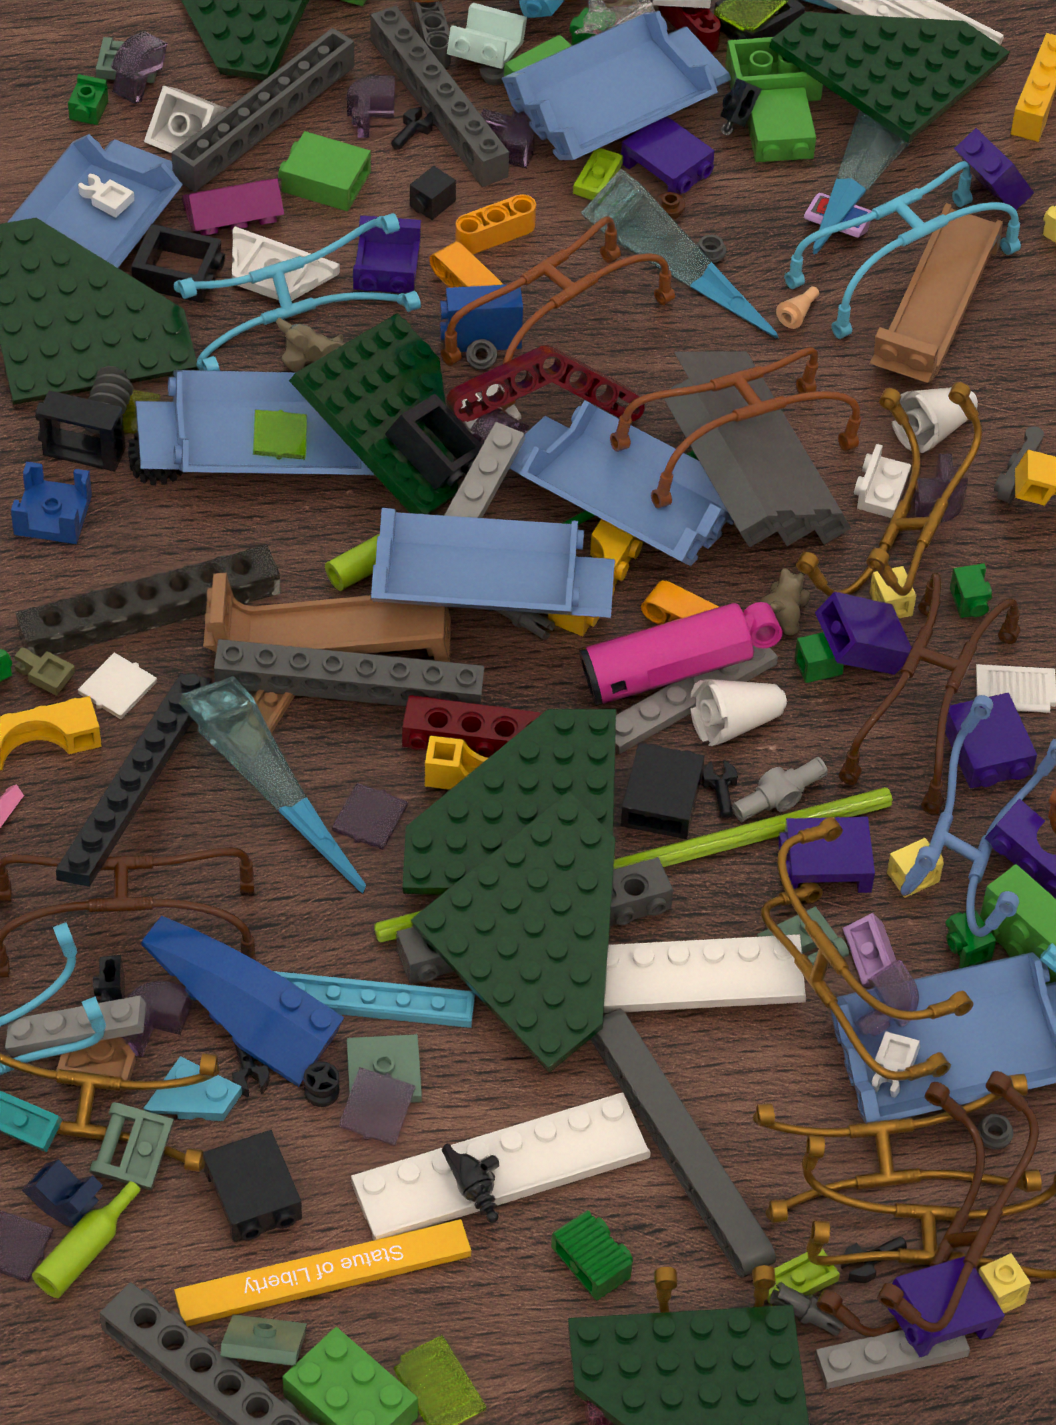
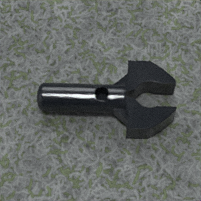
[391,107,433,150]
[702,760,738,818]
[232,1043,270,1097]
[841,1236,907,1283]

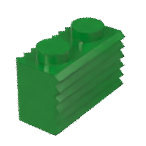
[551,1210,633,1301]

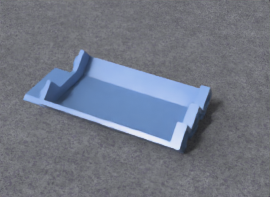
[502,11,731,160]
[8,134,183,268]
[135,370,374,475]
[509,400,734,566]
[371,508,615,618]
[830,952,1056,1123]

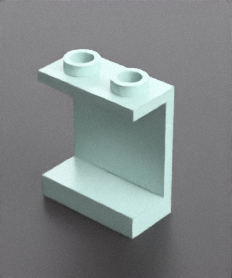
[447,3,527,69]

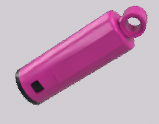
[579,602,783,706]

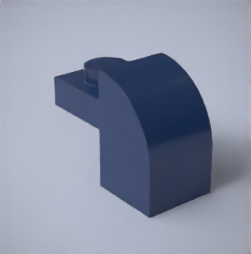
[22,1159,103,1227]

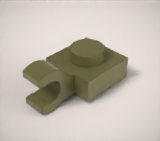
[14,647,75,696]

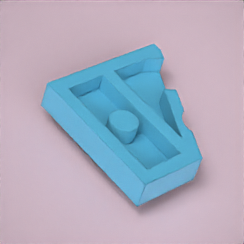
[144,1056,242,1121]

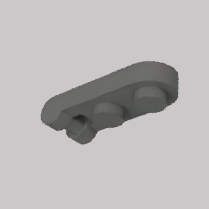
[994,426,1044,504]

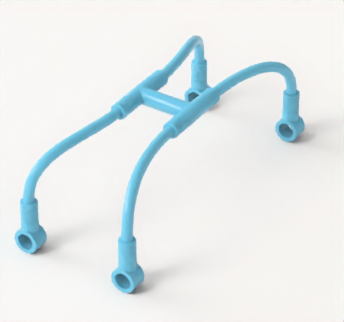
[784,161,1021,339]
[174,213,421,371]
[0,922,106,1075]

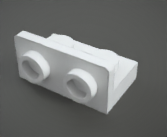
[854,444,911,518]

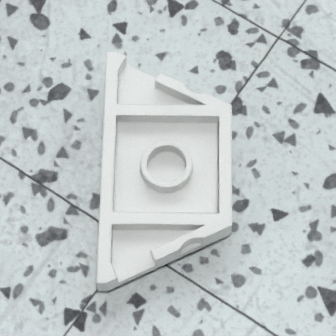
[232,227,340,301]

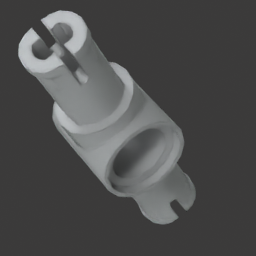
[732,757,828,822]

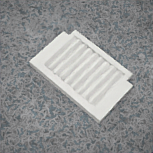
[976,664,1056,713]

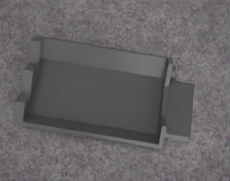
[664,351,852,548]

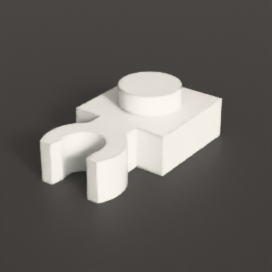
[78,174,134,218]
[872,1031,920,1098]

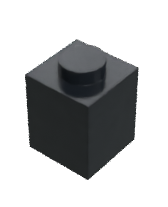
[410,166,456,220]

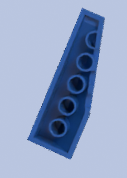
[141,916,344,1087]

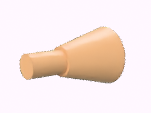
[776,286,819,329]

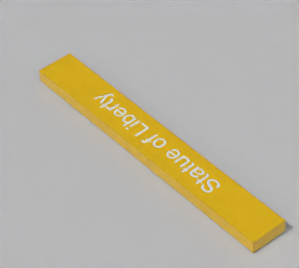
[174,1219,471,1327]

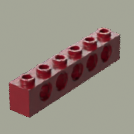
[402,695,542,758]

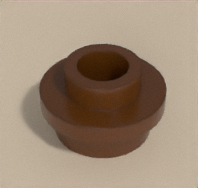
[655,192,685,220]

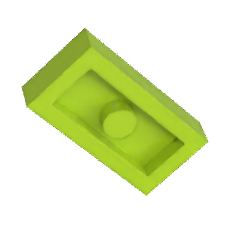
[573,148,623,203]
[767,1248,840,1306]

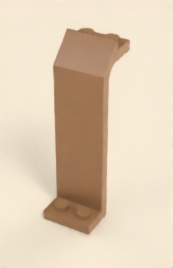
[869,203,1003,383]
[203,573,451,662]

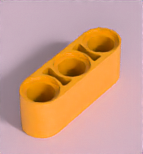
[455,194,536,254]
[429,241,503,288]
[641,581,719,625]

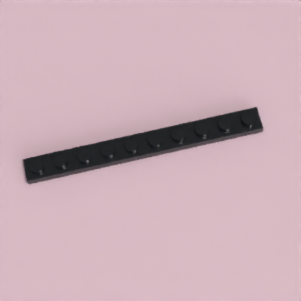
[56,673,212,887]

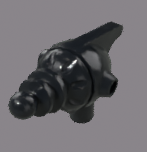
[442,1144,499,1223]

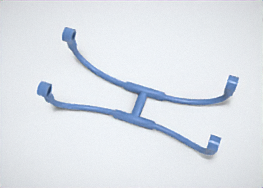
[900,695,1056,937]

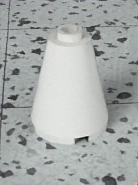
[892,387,978,453]
[690,679,787,746]

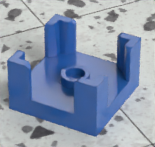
[11,462,92,544]

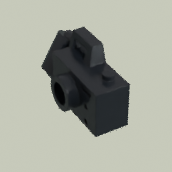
[720,78,762,135]
[93,955,125,1003]

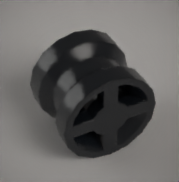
[303,1061,340,1107]

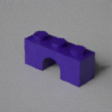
[984,799,1056,899]

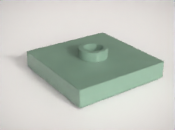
[347,1034,422,1106]
[220,1314,307,1366]

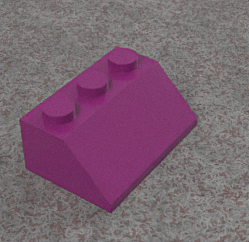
[181,178,284,235]

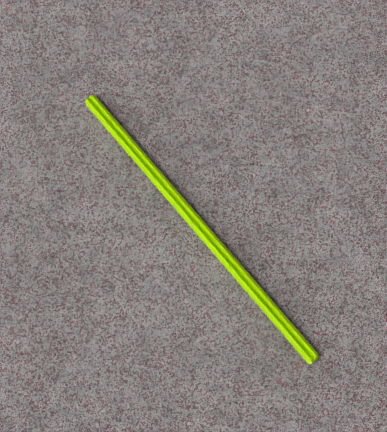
[374,787,893,942]

